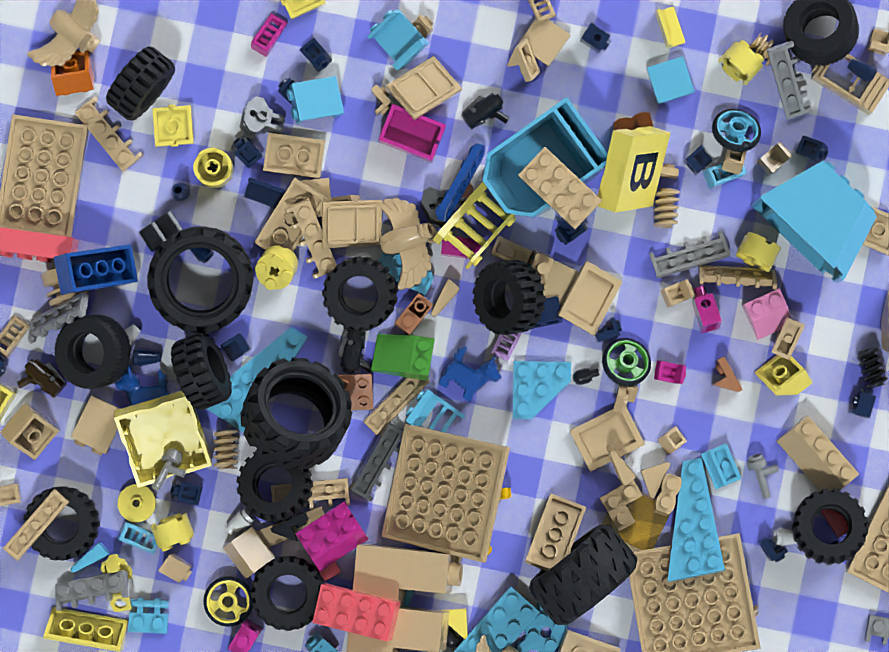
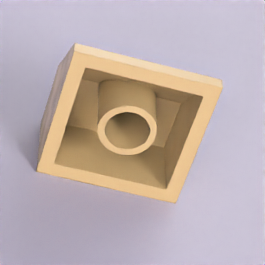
[0,403,59,460]

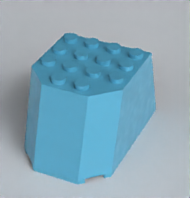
[483,97,608,218]
[750,161,877,283]

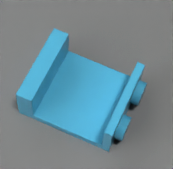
[367,9,429,71]
[287,76,344,124]

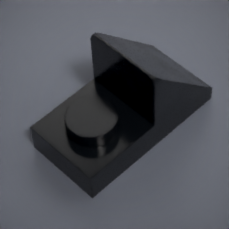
[270,512,310,541]

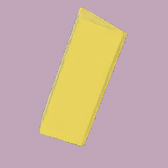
[43,607,128,652]

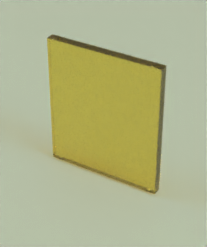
[602,484,672,550]

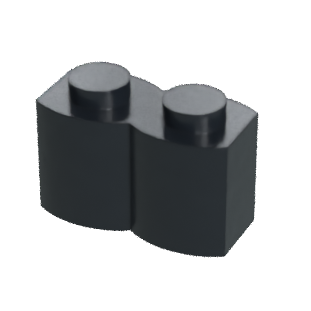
[139,211,183,252]

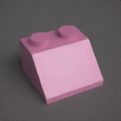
[742,288,791,340]

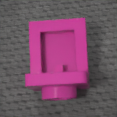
[654,360,686,384]

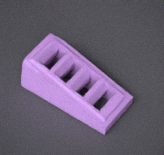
[491,333,522,362]

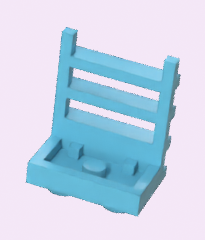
[405,389,465,432]

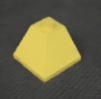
[754,355,813,396]

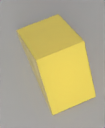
[441,608,468,639]

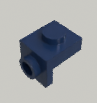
[555,222,588,245]

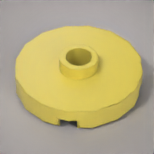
[117,484,156,522]

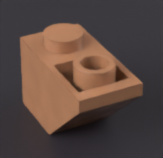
[394,293,433,335]

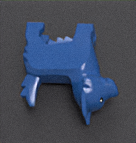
[438,346,502,402]
[115,366,169,406]

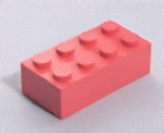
[0,227,79,263]
[312,583,401,642]

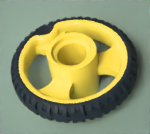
[203,576,253,627]

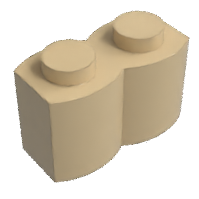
[653,473,682,516]

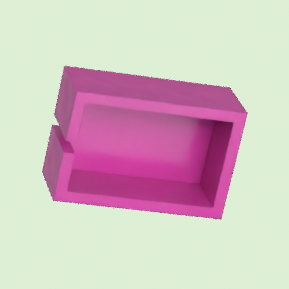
[378,104,446,163]
[296,502,368,571]

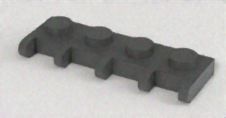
[349,422,403,502]

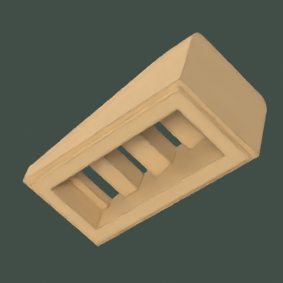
[527,0,556,23]
[722,137,749,175]
[431,278,460,317]
[0,315,30,359]
[606,444,636,486]

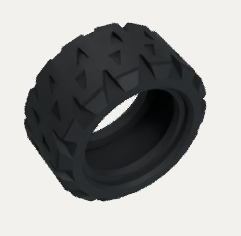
[147,226,253,333]
[241,357,352,470]
[528,524,638,625]

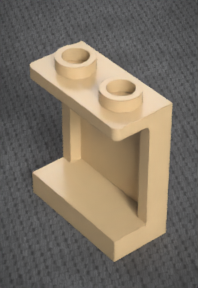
[71,396,120,456]

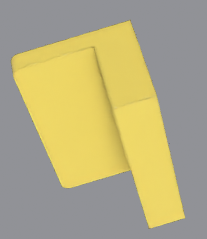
[655,6,685,49]

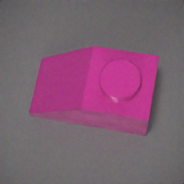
[441,236,481,259]

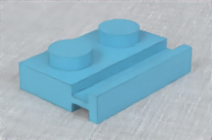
[700,443,742,490]

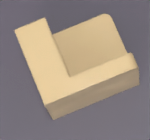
[867,29,889,56]

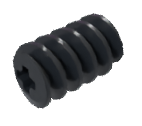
[856,347,888,389]

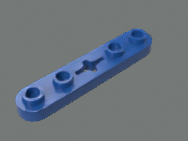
[435,143,485,222]

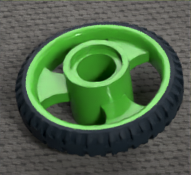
[602,338,651,386]

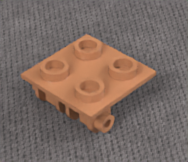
[337,374,373,410]

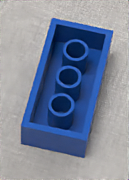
[54,244,138,295]

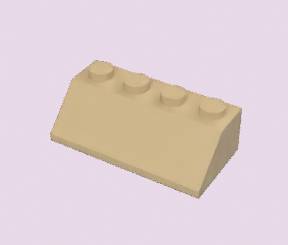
[776,416,859,491]

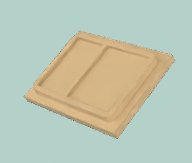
[386,56,462,120]
[322,200,382,248]
[557,260,622,336]
[570,405,645,472]

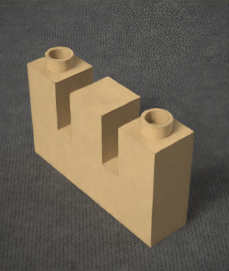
[346,544,463,652]

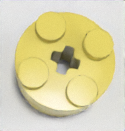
[718,40,764,85]
[193,148,234,188]
[735,232,781,273]
[255,245,298,290]
[150,512,194,552]

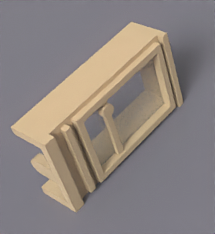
[811,54,889,115]

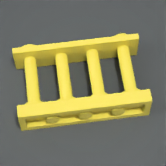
[433,182,517,269]

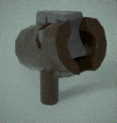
[17,359,66,398]

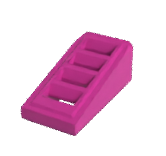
[251,13,287,57]

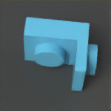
[305,632,338,652]

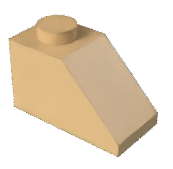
[158,553,192,583]

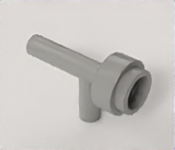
[152,448,186,490]
[746,454,779,499]

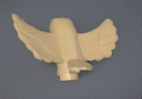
[27,0,101,67]
[379,198,438,290]

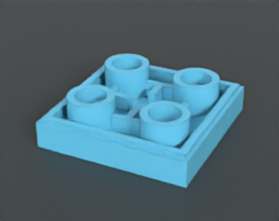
[646,56,695,104]

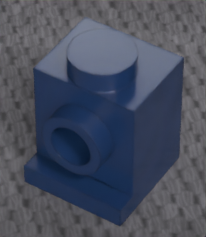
[580,22,611,53]
[848,388,876,418]

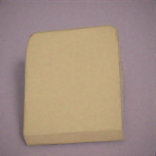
[657,426,687,455]

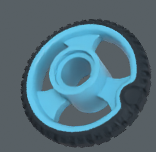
[712,109,761,152]

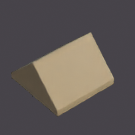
[223,526,275,579]

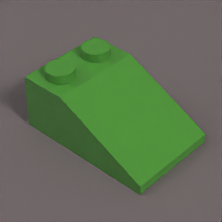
[371,334,435,381]

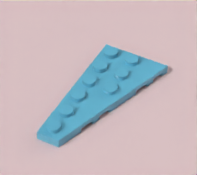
[207,327,308,432]
[667,458,725,582]

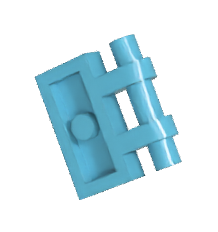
[128,597,169,634]

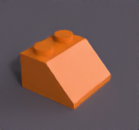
[51,50,94,96]

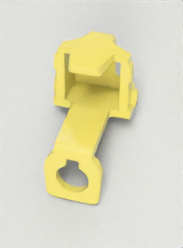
[101,554,132,612]

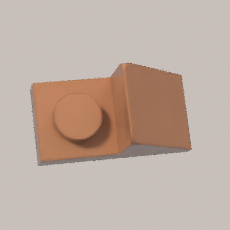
[712,356,743,392]

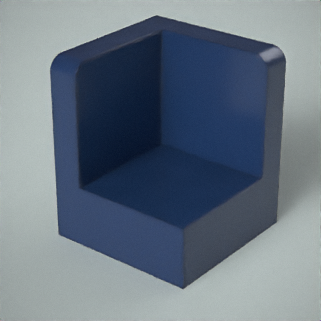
[683,145,713,176]
[220,333,251,361]

